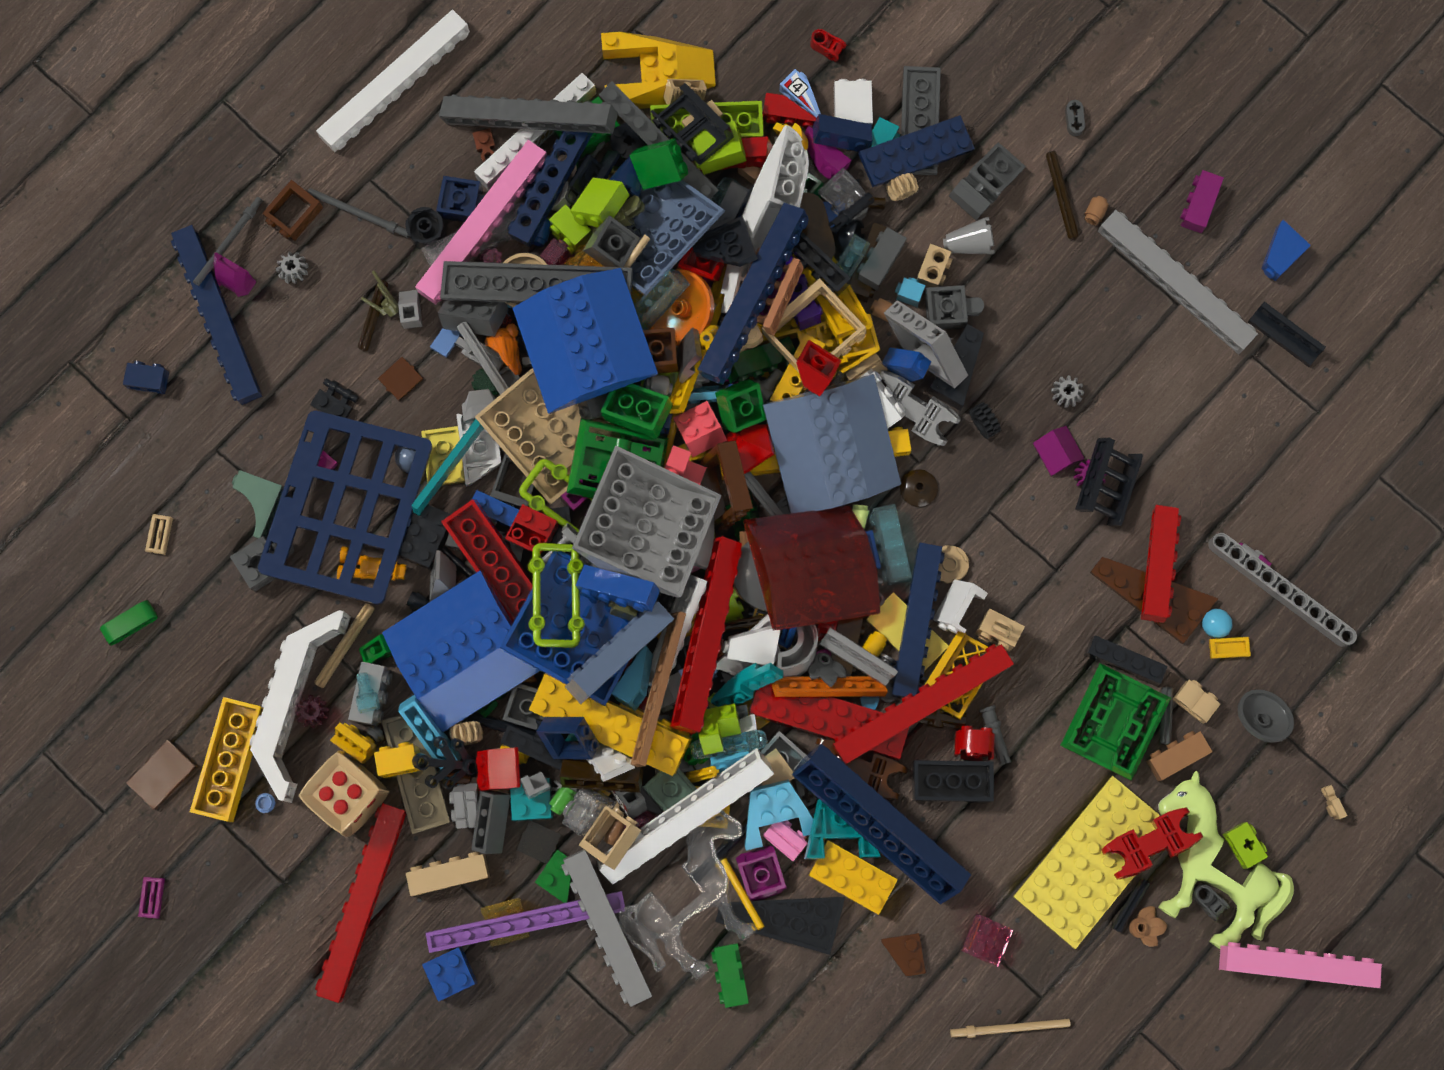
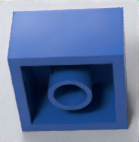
[422,947,478,1002]

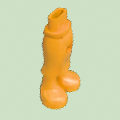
[337,546,406,581]

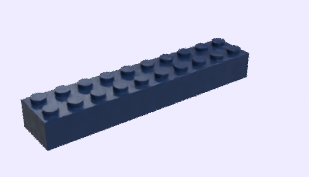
[791,744,971,905]

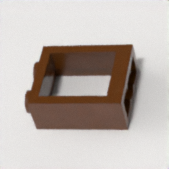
[262,180,323,241]

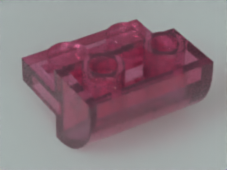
[962,914,1013,967]

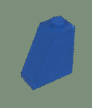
[1261,220,1311,281]
[881,347,931,382]

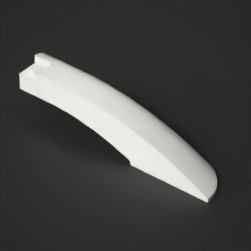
[720,125,809,314]

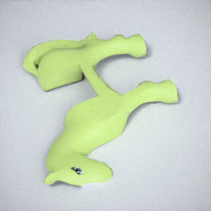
[1158,771,1294,949]

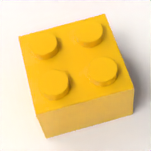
[374,742,421,778]

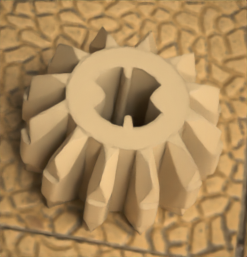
[886,173,919,201]
[450,721,483,746]

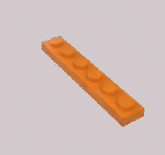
[771,676,888,697]

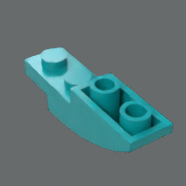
[711,663,783,707]

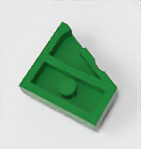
[535,849,571,903]

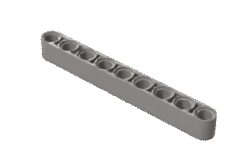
[1208,533,1357,647]

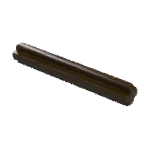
[358,280,388,351]

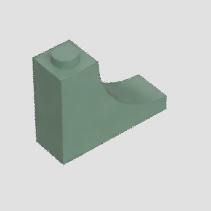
[232,470,284,539]

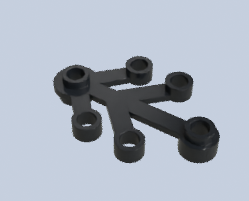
[412,736,478,790]

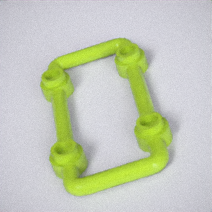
[519,459,592,532]
[528,543,585,648]

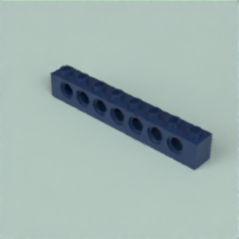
[508,131,593,248]

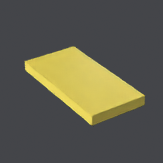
[866,592,948,670]

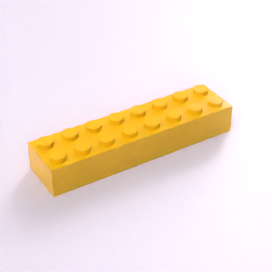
[529,674,691,776]

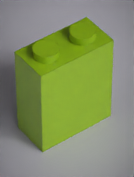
[691,120,747,175]
[570,178,629,227]

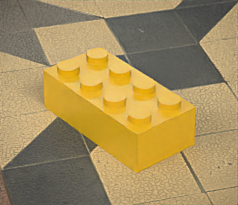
[808,840,898,915]

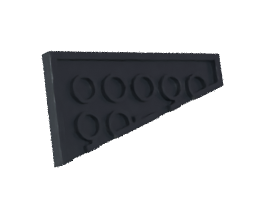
[715,897,845,955]

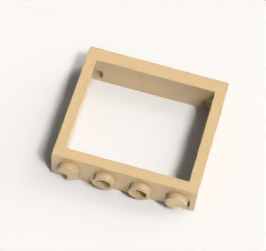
[762,278,866,374]

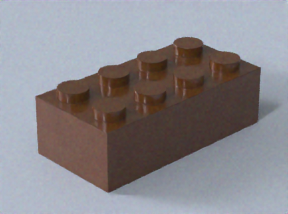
[643,327,679,374]

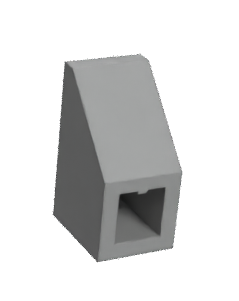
[398,290,423,329]

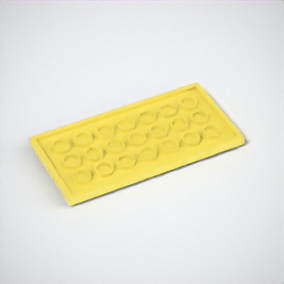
[1013,776,1160,949]

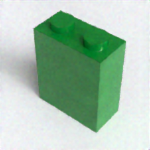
[629,139,689,190]

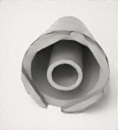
[943,217,995,254]

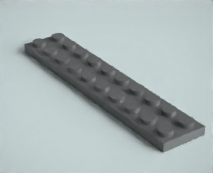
[440,261,633,303]

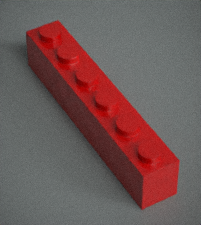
[1141,505,1181,623]

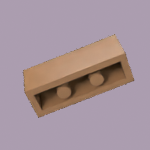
[1146,731,1212,781]

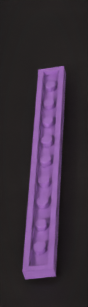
[426,891,626,953]

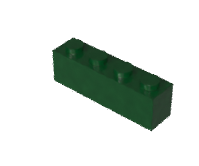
[728,336,796,384]

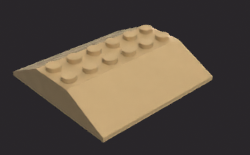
[475,368,624,505]

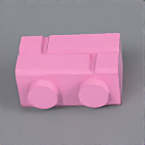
[763,820,808,862]

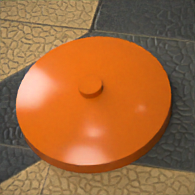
[644,269,714,346]

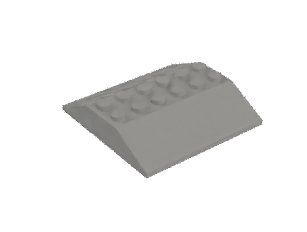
[572,446,721,598]

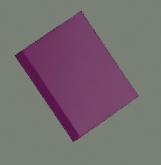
[1033,426,1085,476]

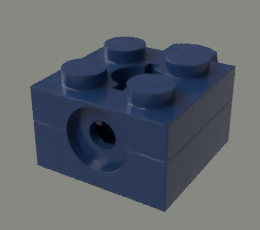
[436,176,485,222]

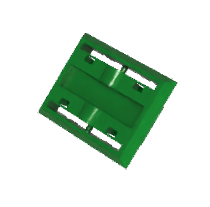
[566,418,669,499]
[1060,663,1171,781]

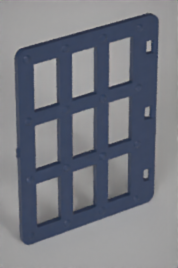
[258,411,432,604]

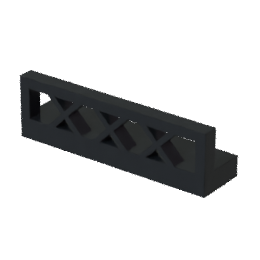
[1248,301,1326,367]

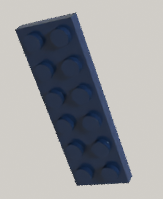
[858,115,975,187]

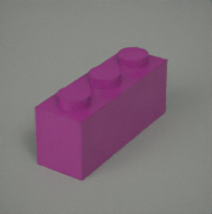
[1180,170,1224,234]

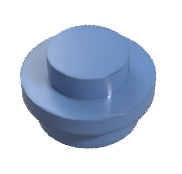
[255,793,275,813]

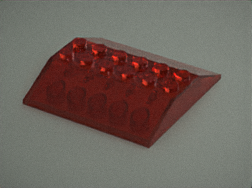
[743,506,880,631]

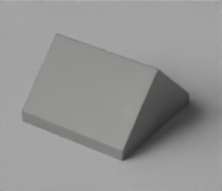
[429,550,456,602]

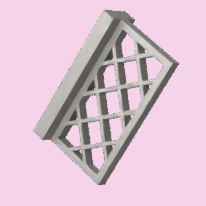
[819,627,898,686]

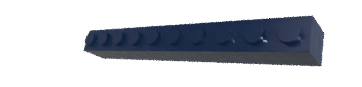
[698,203,808,385]
[171,225,263,405]

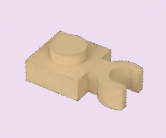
[1321,785,1347,820]

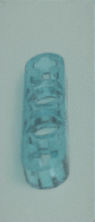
[690,730,768,759]

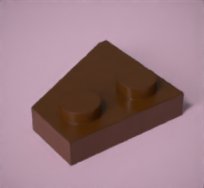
[881,933,926,976]

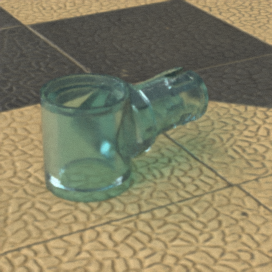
[356,672,380,714]

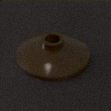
[900,469,938,507]

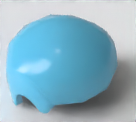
[1202,609,1232,639]

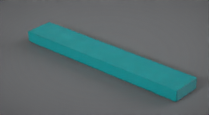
[412,419,484,516]

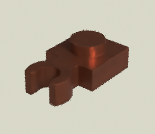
[472,128,495,162]

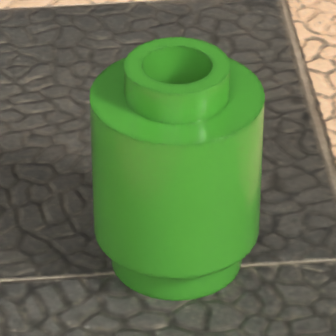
[549,787,576,815]

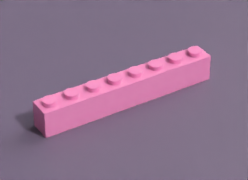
[1219,942,1382,988]

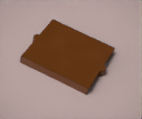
[378,357,423,401]

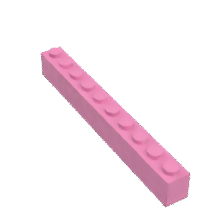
[415,140,547,305]

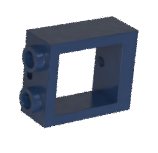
[536,717,600,759]

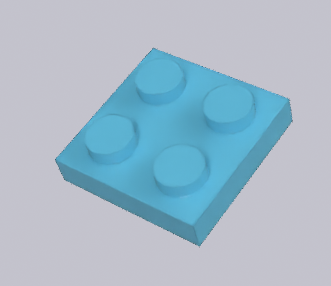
[688,385,722,404]

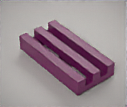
[138,877,165,919]

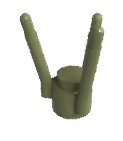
[361,270,399,317]

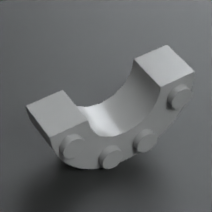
[777,606,818,676]

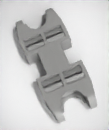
[879,370,961,446]

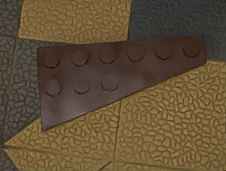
[1090,557,1218,644]

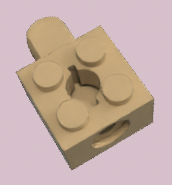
[975,609,1025,652]

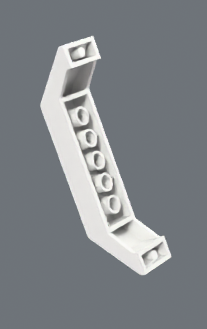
[250,610,351,803]

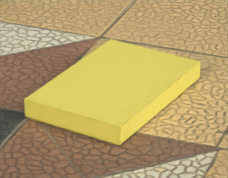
[421,426,465,486]

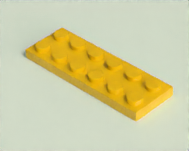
[792,254,872,339]

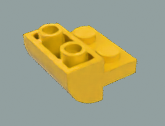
[330,723,376,764]

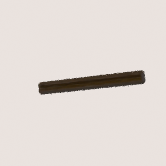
[1046,151,1078,239]

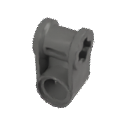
[1192,885,1230,922]

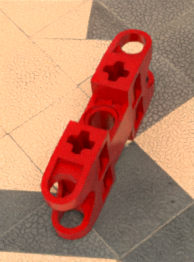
[1101,807,1203,880]

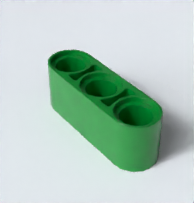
[100,600,158,646]

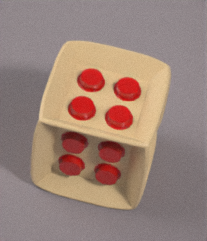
[298,750,390,837]

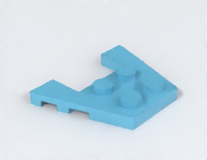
[745,779,813,851]

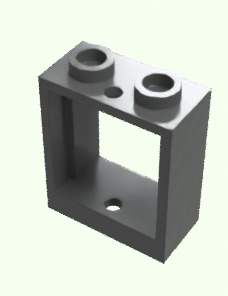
[490,454,536,509]

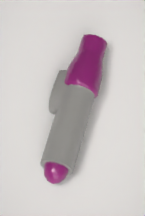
[1239,543,1272,567]

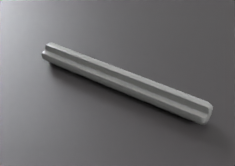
[457,321,509,395]

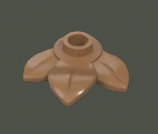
[1129,906,1167,947]

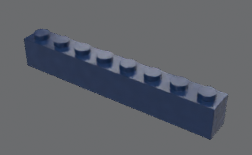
[891,542,945,698]

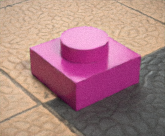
[318,451,338,470]

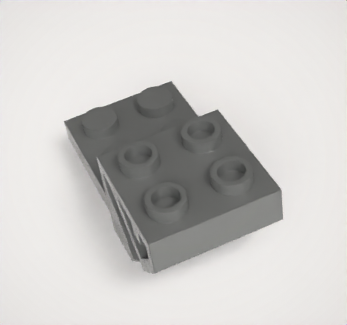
[949,142,1026,220]

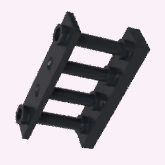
[1075,437,1143,526]

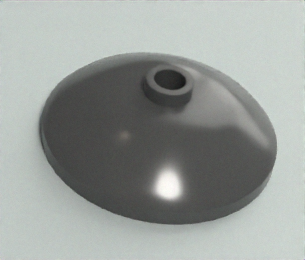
[1238,690,1294,743]

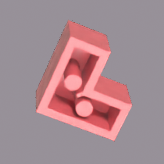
[665,445,707,485]

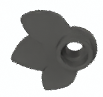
[808,653,846,687]

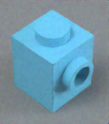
[895,277,925,307]

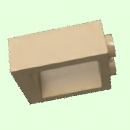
[579,806,641,870]

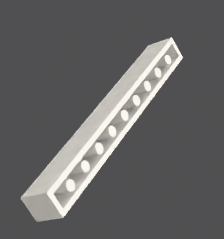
[316,9,470,153]
[596,748,774,884]

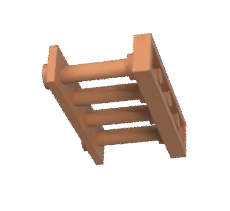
[728,248,804,336]

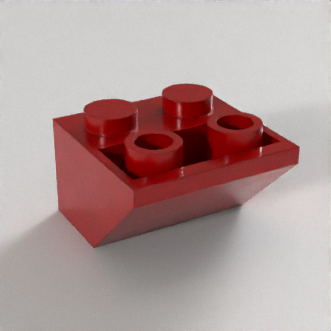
[505,504,559,555]

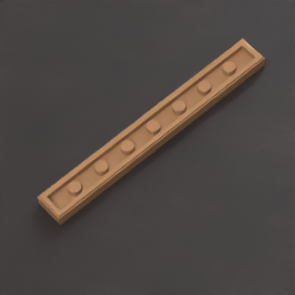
[630,611,686,767]

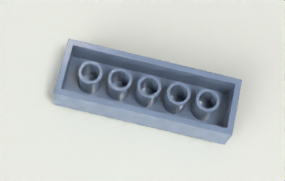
[565,602,674,704]

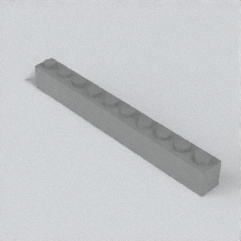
[1098,210,1258,355]

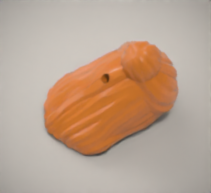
[485,324,522,375]

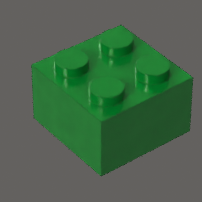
[715,379,766,433]

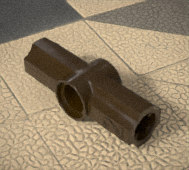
[916,709,967,730]

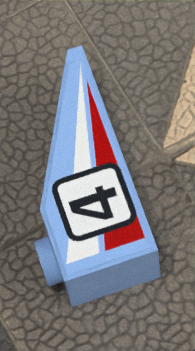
[779,69,821,118]

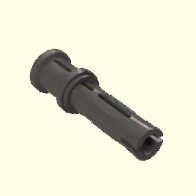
[979,705,1011,765]

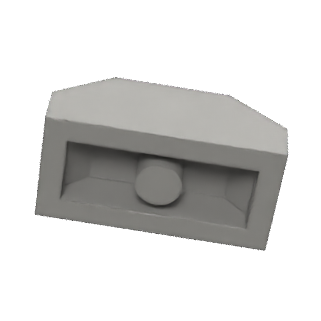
[462,389,496,424]

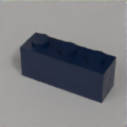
[813,114,873,152]

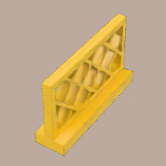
[925,632,988,720]

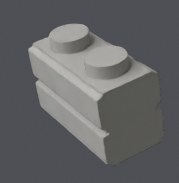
[449,783,479,829]

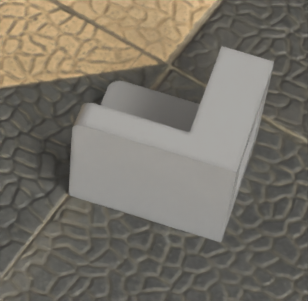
[520,772,551,800]

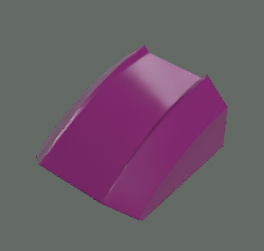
[213,252,256,297]
[736,846,786,901]

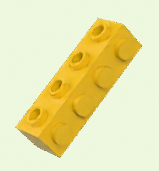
[770,334,826,402]

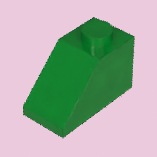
[359,634,392,664]

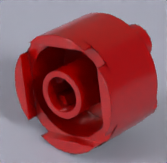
[954,726,995,761]

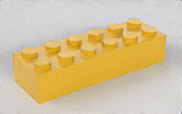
[190,697,264,822]

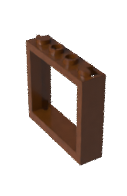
[697,441,753,532]

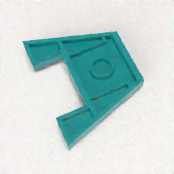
[804,799,881,859]

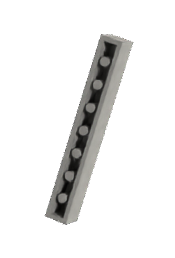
[561,849,652,1007]

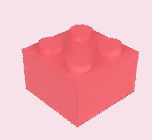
[673,401,727,458]

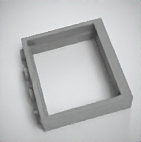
[884,300,968,388]

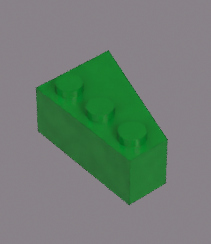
[711,943,749,1008]

